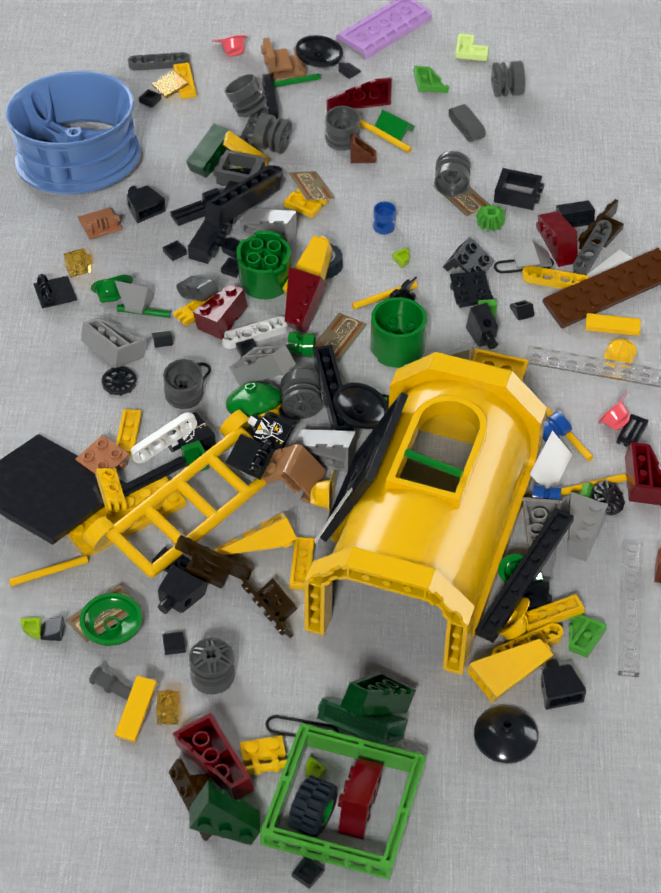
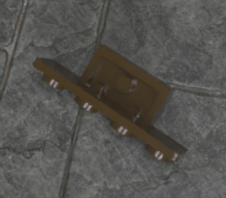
[578,199,624,249]
[175,535,253,589]
[239,575,298,638]
[169,759,215,841]

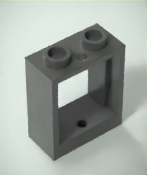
[214,149,265,186]

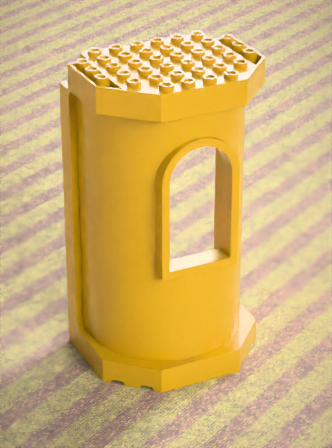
[304,352,547,675]

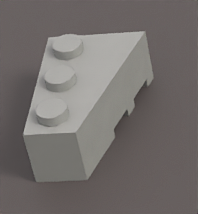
[240,208,297,245]
[81,317,146,368]
[229,345,296,386]
[294,429,356,473]

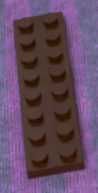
[542,247,661,329]

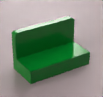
[375,110,415,141]

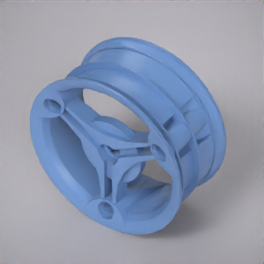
[5,71,141,194]

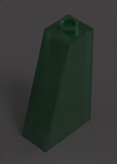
[317,696,408,745]

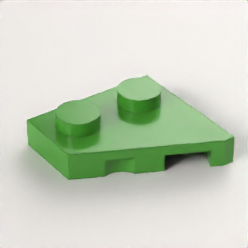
[413,66,449,93]
[569,614,607,658]

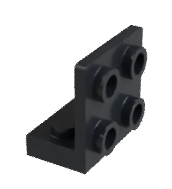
[443,237,494,273]

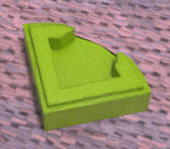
[392,247,410,268]
[20,618,42,639]
[305,756,327,779]

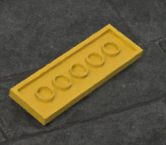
[67,476,187,557]

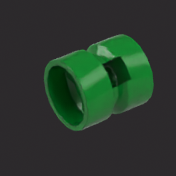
[287,332,316,358]

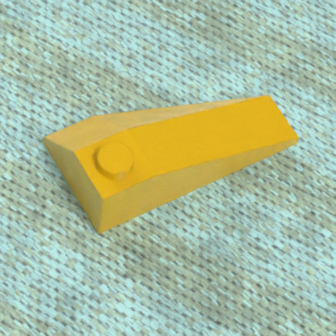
[213,512,297,555]

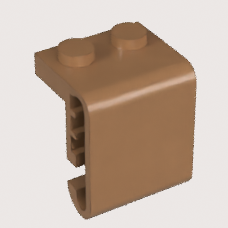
[260,38,307,80]
[263,444,326,503]

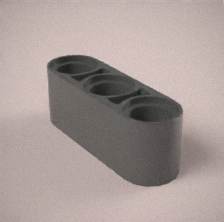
[448,104,486,142]
[176,276,218,302]

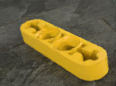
[522,266,589,289]
[492,623,563,655]

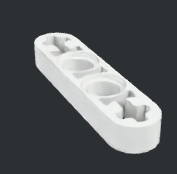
[221,316,289,349]
[131,412,197,463]

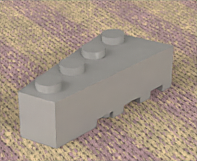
[522,497,562,577]

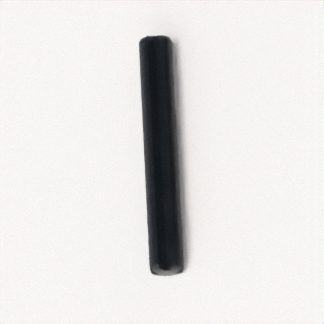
[121,456,187,497]

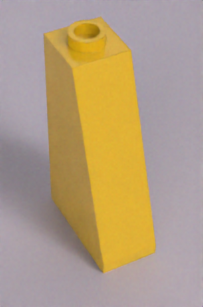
[282,235,332,308]
[466,639,553,704]

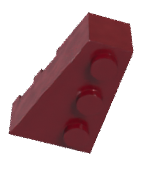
[536,211,578,267]
[625,442,661,506]
[338,758,383,840]

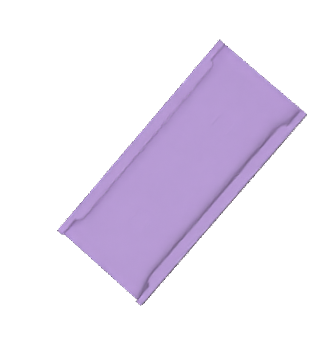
[336,0,432,60]

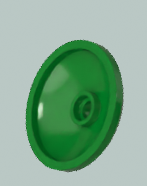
[225,382,281,417]
[80,593,142,646]

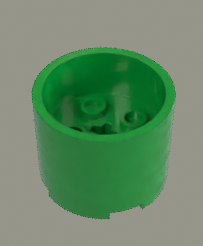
[237,231,292,300]
[370,297,427,368]

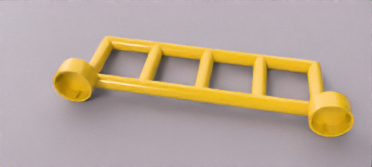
[82,410,273,578]

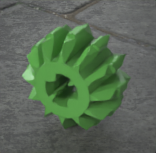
[476,204,505,232]

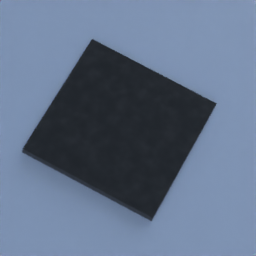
[320,392,408,542]
[0,434,126,545]

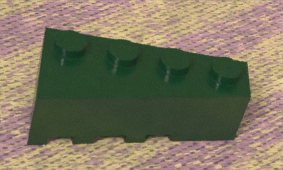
[340,672,416,716]

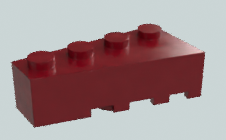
[172,712,254,800]

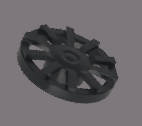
[102,367,137,396]
[591,480,625,516]

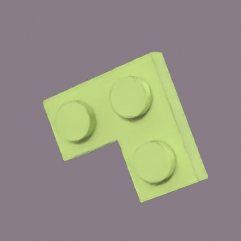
[455,34,489,61]

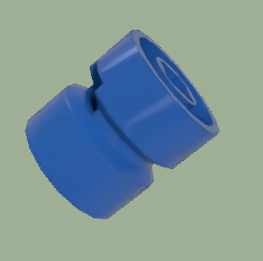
[373,201,396,235]
[543,411,572,442]
[532,484,561,500]

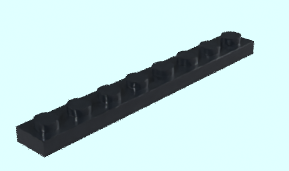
[475,508,574,643]

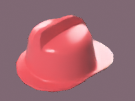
[212,35,248,56]
[598,393,630,430]

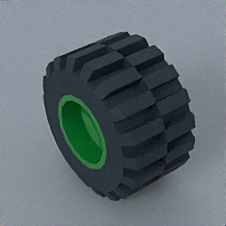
[289,775,338,838]

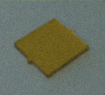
[152,70,188,99]

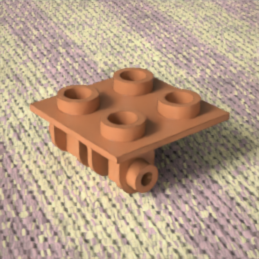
[78,207,122,239]
[75,435,130,474]

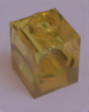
[64,248,92,278]
[156,690,180,724]

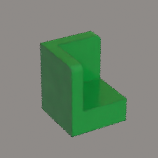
[181,441,209,472]

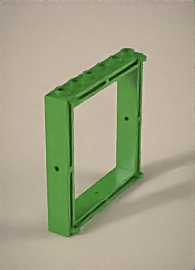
[260,723,426,880]

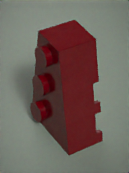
[285,267,326,333]
[193,284,248,340]

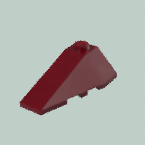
[326,77,392,112]

